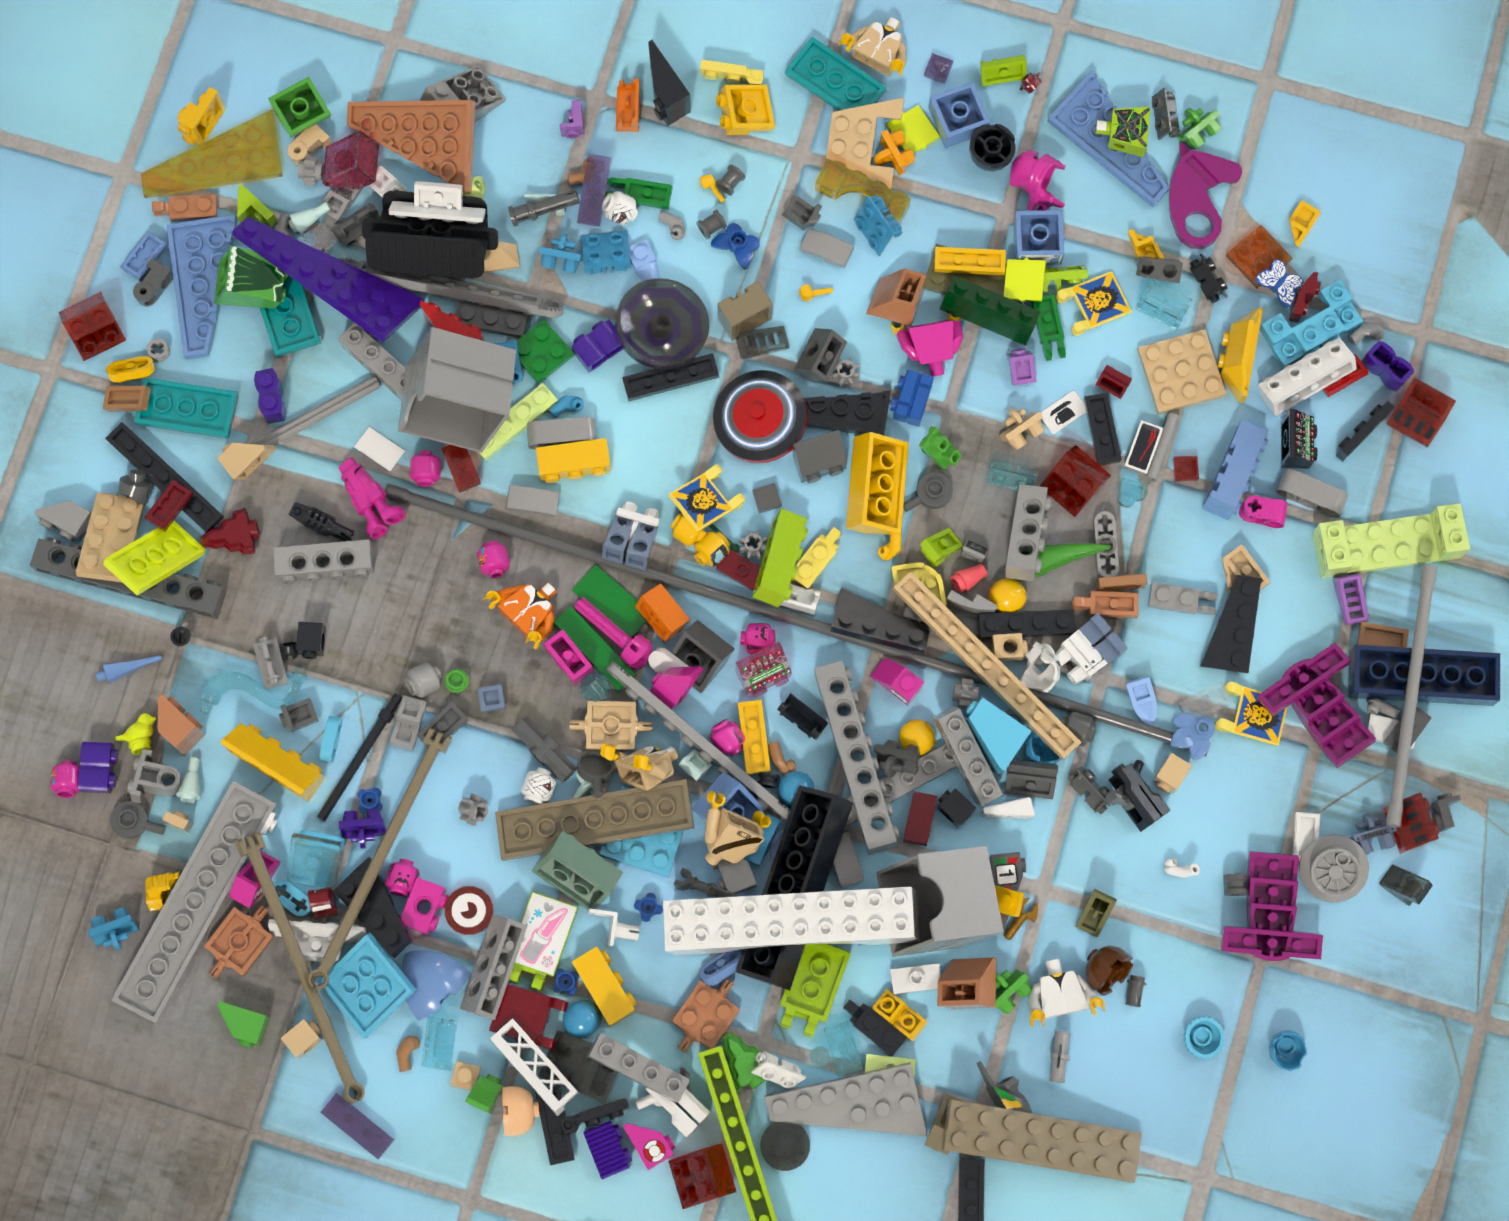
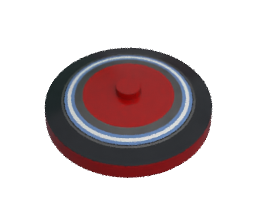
[713,370,808,463]

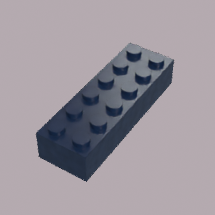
[1348,645,1500,706]

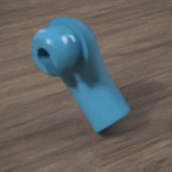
[548,395,584,418]

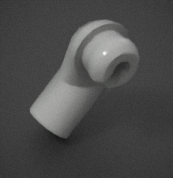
[275,213,293,238]
[1348,324,1384,345]

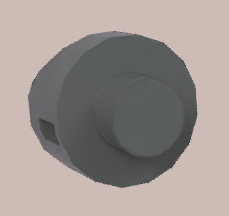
[117,469,152,504]

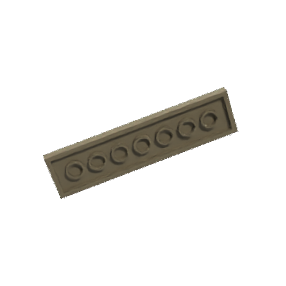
[495,779,695,861]
[941,1099,1142,1183]

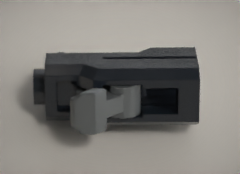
[1105,760,1171,832]

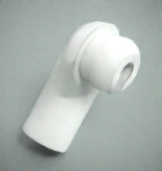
[1164,858,1200,878]

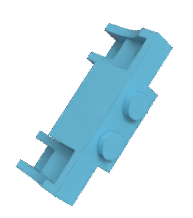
[1259,280,1363,370]

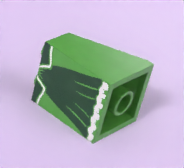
[214,246,287,309]

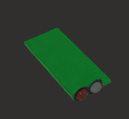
[572,565,648,639]

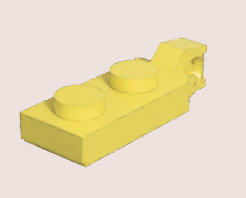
[700,60,764,85]
[794,527,842,589]

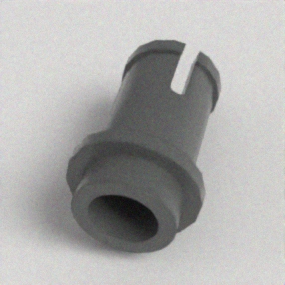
[1125,975,1147,1007]

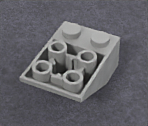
[420,66,506,122]

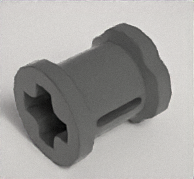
[715,164,746,196]
[696,210,727,239]

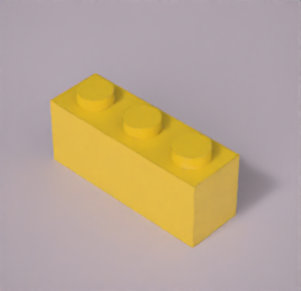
[536,438,611,483]
[572,946,637,1027]

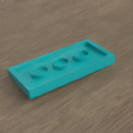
[785,37,886,111]
[260,275,321,358]
[134,377,238,439]

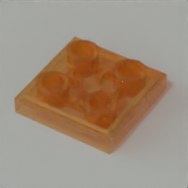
[1226,225,1293,289]

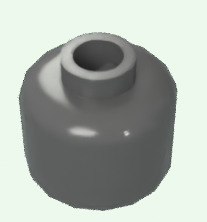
[1062,712,1097,746]

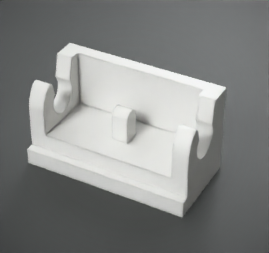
[780,584,821,616]

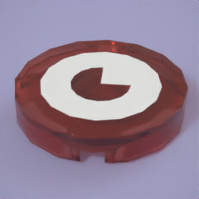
[445,886,494,935]

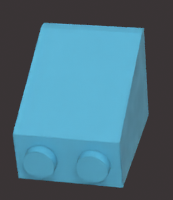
[963,697,1031,775]

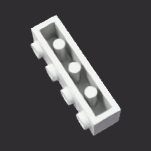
[1258,337,1357,416]

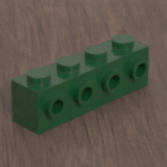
[939,276,1040,346]

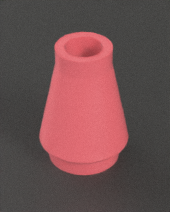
[950,563,987,593]

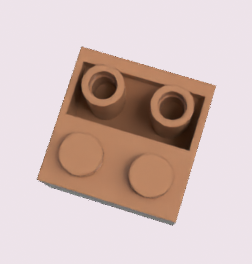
[866,268,927,326]
[158,694,205,756]
[937,957,996,1009]

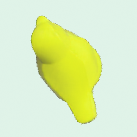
[115,713,156,755]

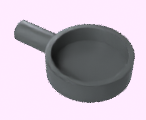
[903,472,953,512]
[577,750,614,798]
[110,801,166,839]

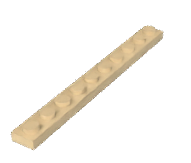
[893,571,1081,760]

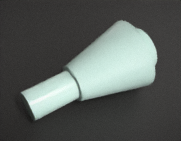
[288,202,331,235]
[176,758,201,803]

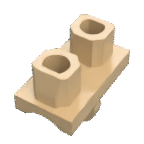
[999,408,1045,450]

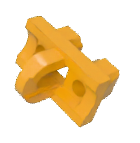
[874,130,915,176]

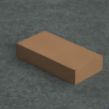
[103,385,151,412]
[1096,574,1148,592]
[1357,622,1409,648]

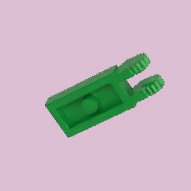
[605,177,673,210]
[1031,294,1066,361]

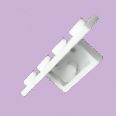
[389,181,485,224]
[268,919,368,963]

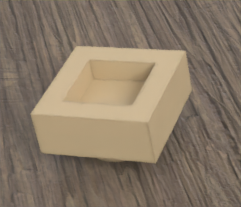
[162,810,193,833]
[450,1061,481,1091]

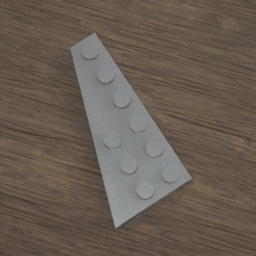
[765,1062,927,1136]

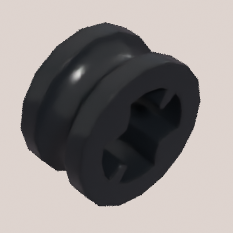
[757,772,780,789]

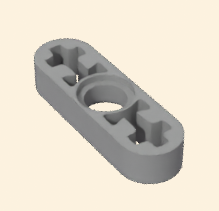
[1093,511,1119,578]

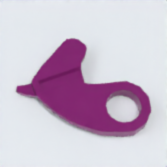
[1169,143,1242,249]

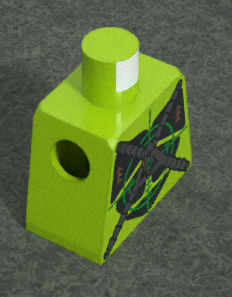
[1095,107,1150,157]

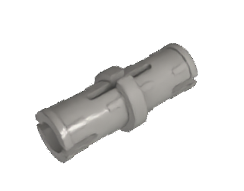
[1049,1031,1071,1083]

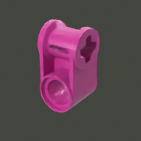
[1239,496,1288,528]

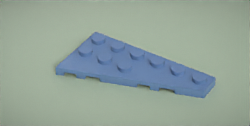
[1047,70,1169,207]
[167,214,237,359]

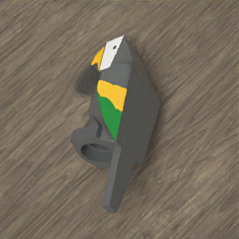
[976,1061,1033,1114]

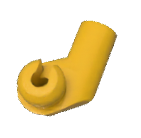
[878,530,902,560]

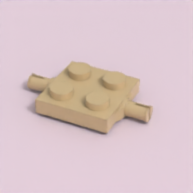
[570,701,653,751]

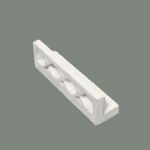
[490,1018,578,1116]

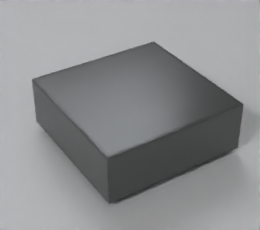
[752,483,782,514]

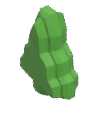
[722,1032,765,1092]

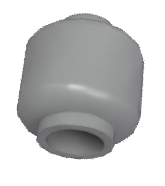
[404,662,442,698]

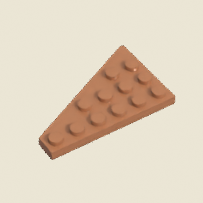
[347,100,475,193]

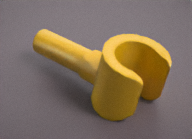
[699,174,726,203]
[799,284,833,301]

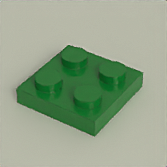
[517,319,574,385]

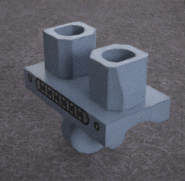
[1350,813,1397,855]

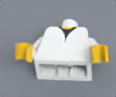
[1028,959,1106,1027]

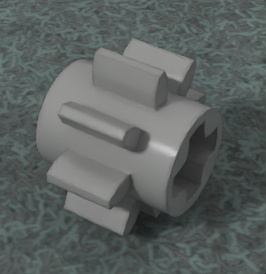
[298,156,324,186]
[832,357,860,387]
[739,530,767,560]
[952,678,979,709]
[458,793,488,826]

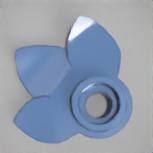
[1171,713,1215,760]

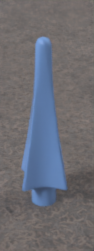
[95,655,162,684]

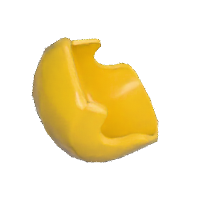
[988,578,1027,613]
[898,719,937,756]

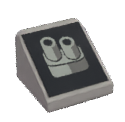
[961,540,989,564]

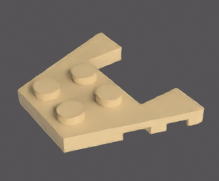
[826,98,904,190]

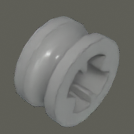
[147,338,170,362]

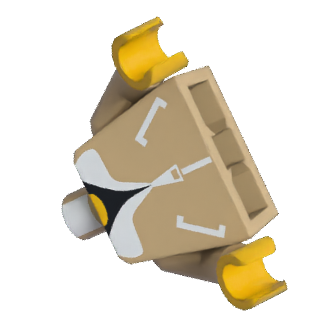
[838,17,907,77]
[600,744,678,791]

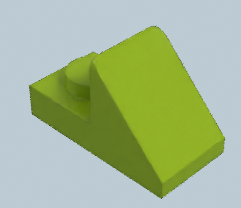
[237,184,277,228]
[920,528,964,567]

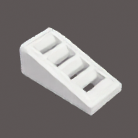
[981,797,1035,819]

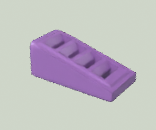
[1333,574,1369,625]

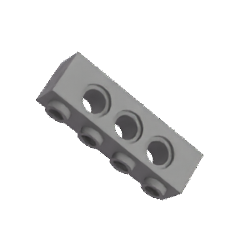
[338,323,406,401]
[1006,484,1052,581]
[273,539,374,584]
[932,706,1003,806]
[460,915,527,1020]
[587,1033,690,1102]

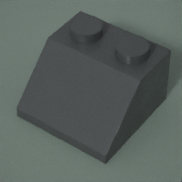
[793,430,847,483]
[671,620,735,693]

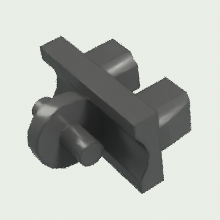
[873,740,920,778]

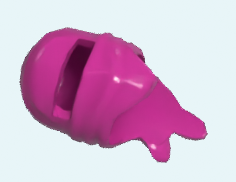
[1009,149,1066,211]

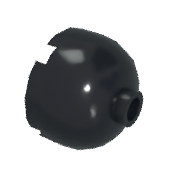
[969,124,1016,172]

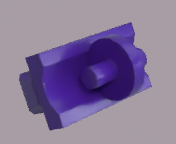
[339,808,386,849]

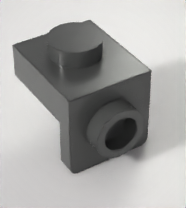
[781,194,822,231]
[279,698,319,732]
[1431,793,1461,832]

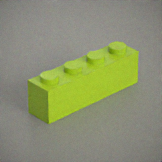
[752,508,808,607]

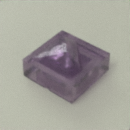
[924,53,953,84]

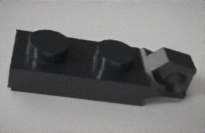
[843,1000,907,1057]
[559,1098,629,1135]

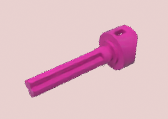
[574,597,652,669]

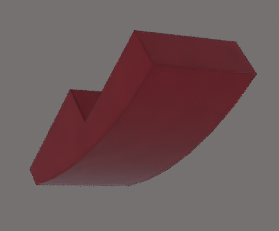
[1289,272,1321,322]
[903,791,938,847]

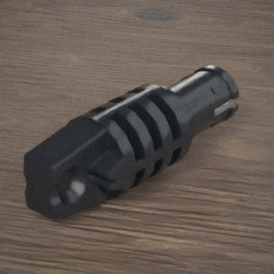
[289,502,355,542]

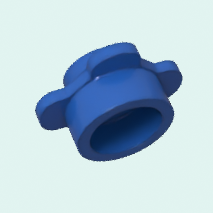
[357,788,383,813]
[634,893,663,922]
[553,969,579,995]

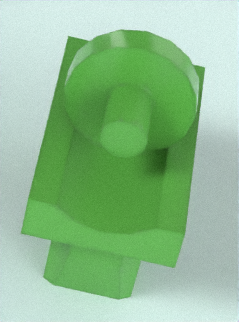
[1177,108,1222,149]
[919,426,962,470]
[995,969,1032,1014]

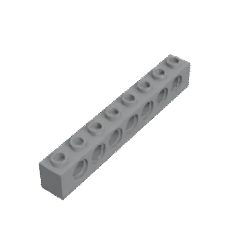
[814,661,900,855]

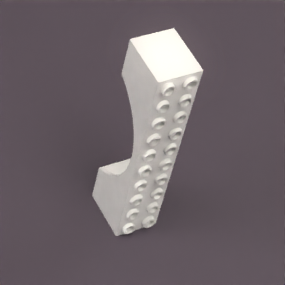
[663,887,920,956]

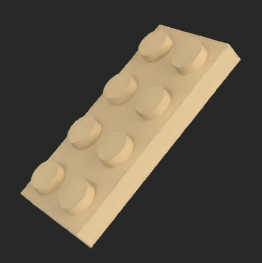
[76,492,145,583]

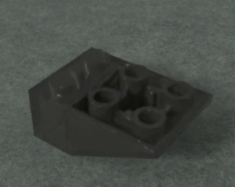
[538,1030,620,1104]

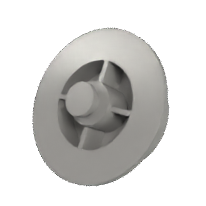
[1299,835,1369,902]

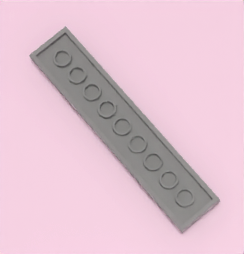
[111,781,276,1023]

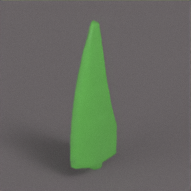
[1005,544,1111,582]

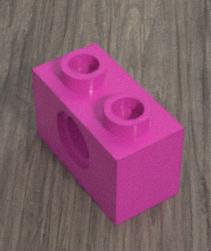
[544,629,594,686]
[401,877,448,936]

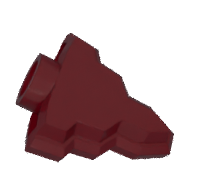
[200,508,260,555]

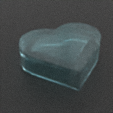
[1117,478,1147,508]

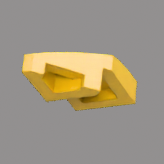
[1289,200,1321,248]
[1128,229,1164,260]

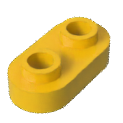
[106,356,155,383]

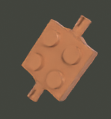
[204,905,274,979]
[671,978,740,1053]

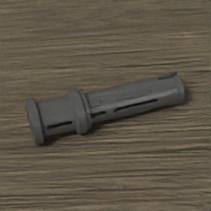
[508,189,580,227]

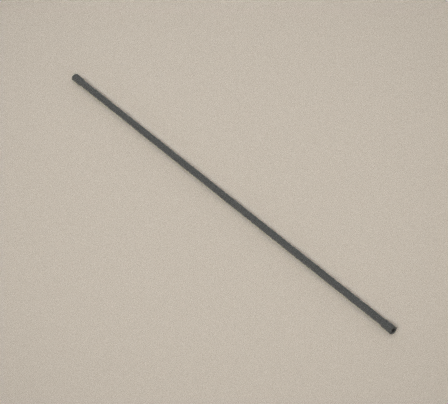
[385,484,1210,756]

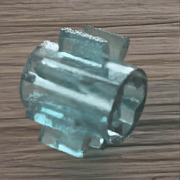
[580,672,611,702]

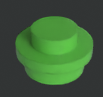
[444,669,469,693]

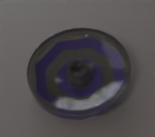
[615,278,709,370]

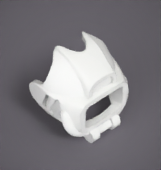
[1020,642,1060,693]

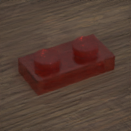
[441,445,481,493]

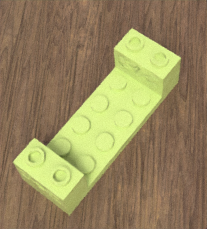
[1312,503,1470,578]

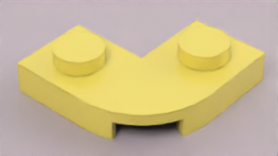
[891,562,947,606]

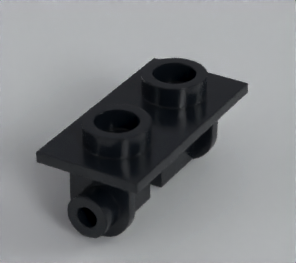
[1189,254,1228,303]
[777,693,828,740]

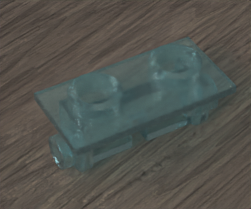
[987,461,1037,490]

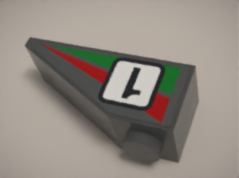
[989,852,1026,929]

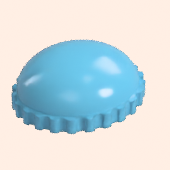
[1183,1016,1225,1059]

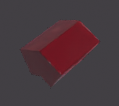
[1095,365,1132,399]

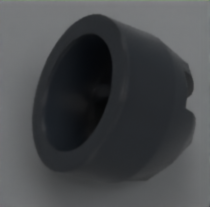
[170,626,191,646]
[279,642,299,660]

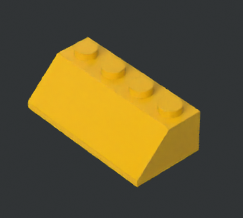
[846,432,909,534]
[220,723,325,802]

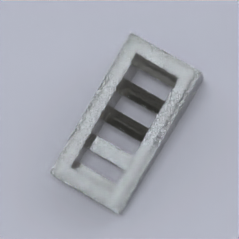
[736,326,790,359]

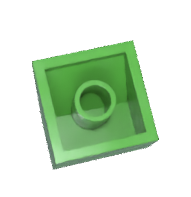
[268,77,332,137]

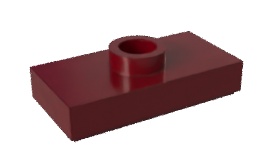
[145,480,193,532]
[716,549,760,591]

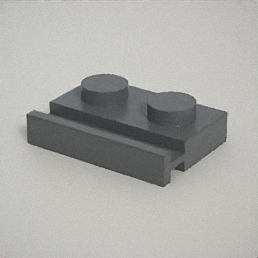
[1005,759,1058,799]

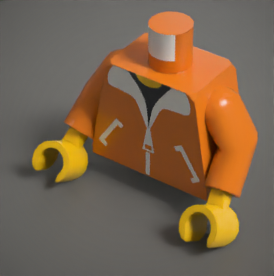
[483,582,557,650]

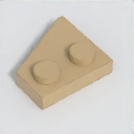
[1222,544,1271,594]

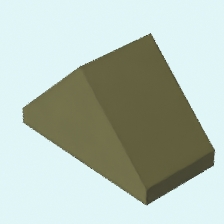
[1075,889,1117,937]

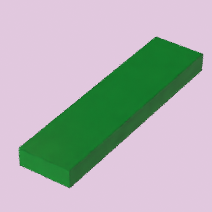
[553,606,636,692]

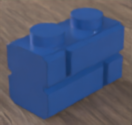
[890,370,934,427]

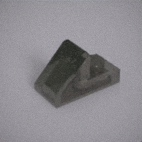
[1379,864,1433,906]

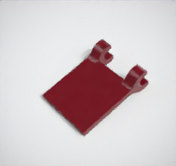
[489,984,568,1051]

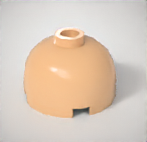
[502,1086,539,1137]

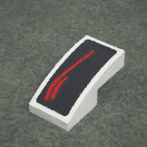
[1125,420,1163,474]

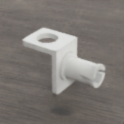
[587,909,640,947]

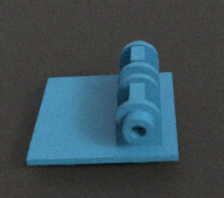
[853,195,903,256]
[581,231,631,275]

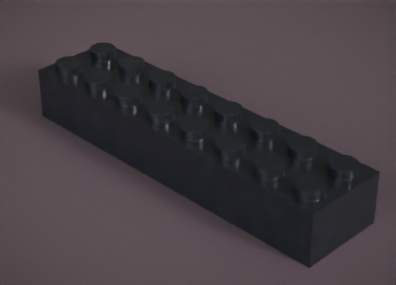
[736,785,853,991]

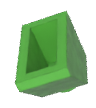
[218,1001,270,1049]
[465,1074,504,1115]

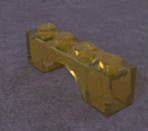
[815,159,911,225]

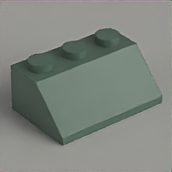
[531,831,623,910]

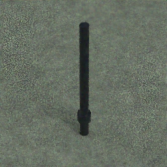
[317,693,403,821]

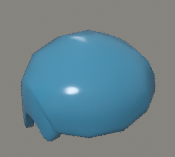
[1025,732,1061,764]
[778,771,814,810]
[563,1000,601,1039]
[1269,1030,1307,1071]

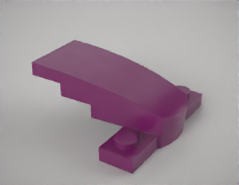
[1257,643,1376,769]
[1221,851,1323,961]

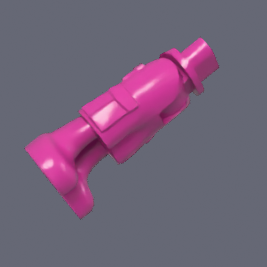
[338,457,406,540]

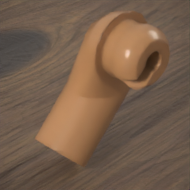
[567,157,597,185]
[768,741,796,774]
[396,1036,420,1072]

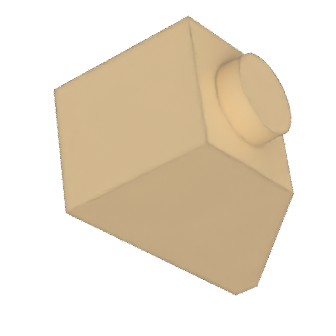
[217,442,277,480]

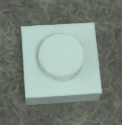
[679,749,712,781]

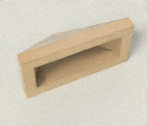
[484,241,520,273]

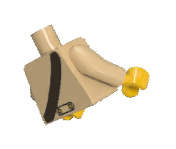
[704,791,771,866]

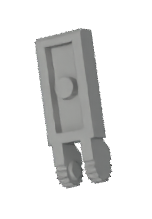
[1148,582,1218,615]

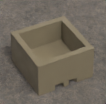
[717,281,773,341]

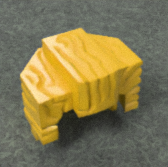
[145,871,181,913]

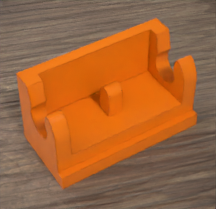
[616,79,640,132]
[635,584,690,643]

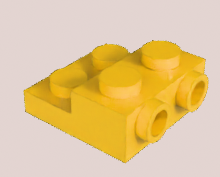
[716,85,775,135]
[177,87,226,147]

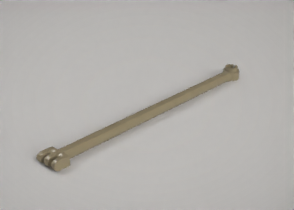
[308,728,453,990]
[235,832,365,1103]

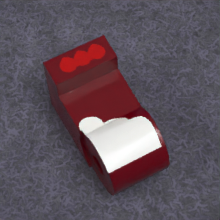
[308,887,338,919]

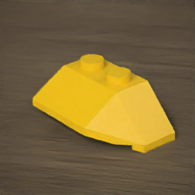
[1217,307,1263,403]

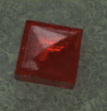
[1173,456,1199,482]

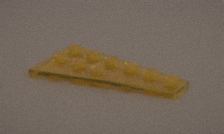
[141,109,283,198]

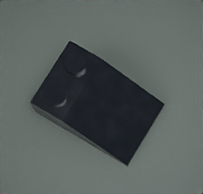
[648,40,691,126]

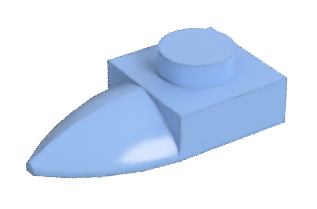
[629,239,659,287]
[1125,675,1157,726]

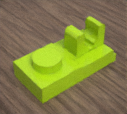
[980,55,1027,87]
[1043,265,1088,292]

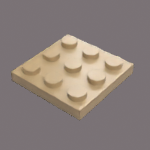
[1137,330,1226,415]

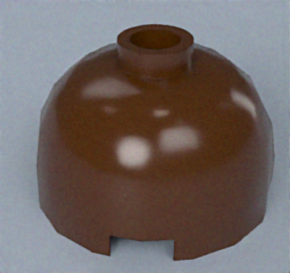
[1086,946,1133,996]

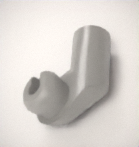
[658,210,685,240]
[1367,697,1401,719]

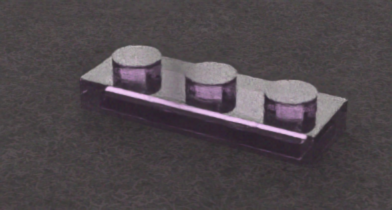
[577,154,612,227]
[320,1093,395,1160]

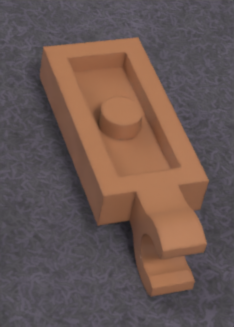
[152,194,218,222]
[1072,591,1138,618]

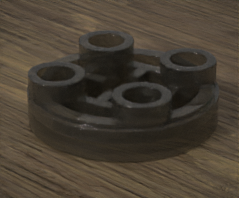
[760,1121,810,1171]

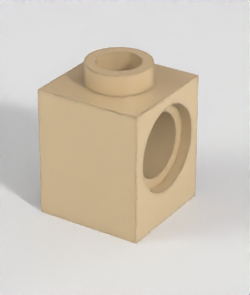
[991,633,1027,663]
[1153,753,1192,794]
[280,1019,323,1059]

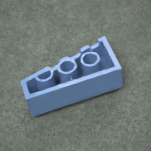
[1202,420,1269,520]

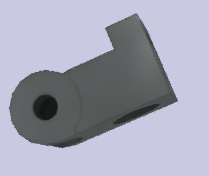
[1136,256,1183,283]
[133,258,174,307]

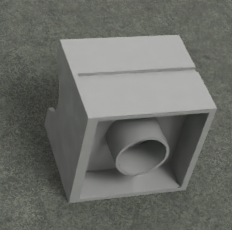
[398,327,516,453]
[876,846,1004,957]

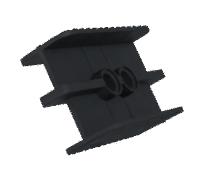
[362,191,499,279]

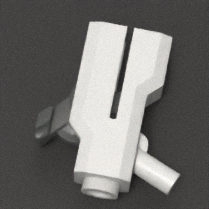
[635,1068,711,1138]

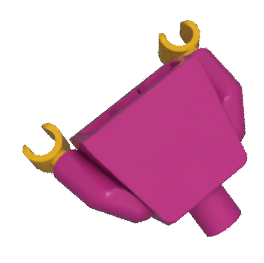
[891,313,963,376]

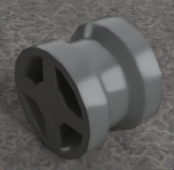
[1223,874,1248,896]

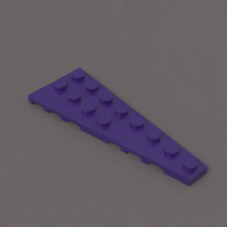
[232,217,425,343]

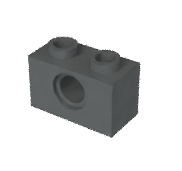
[794,328,847,382]

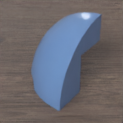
[401,950,471,1021]

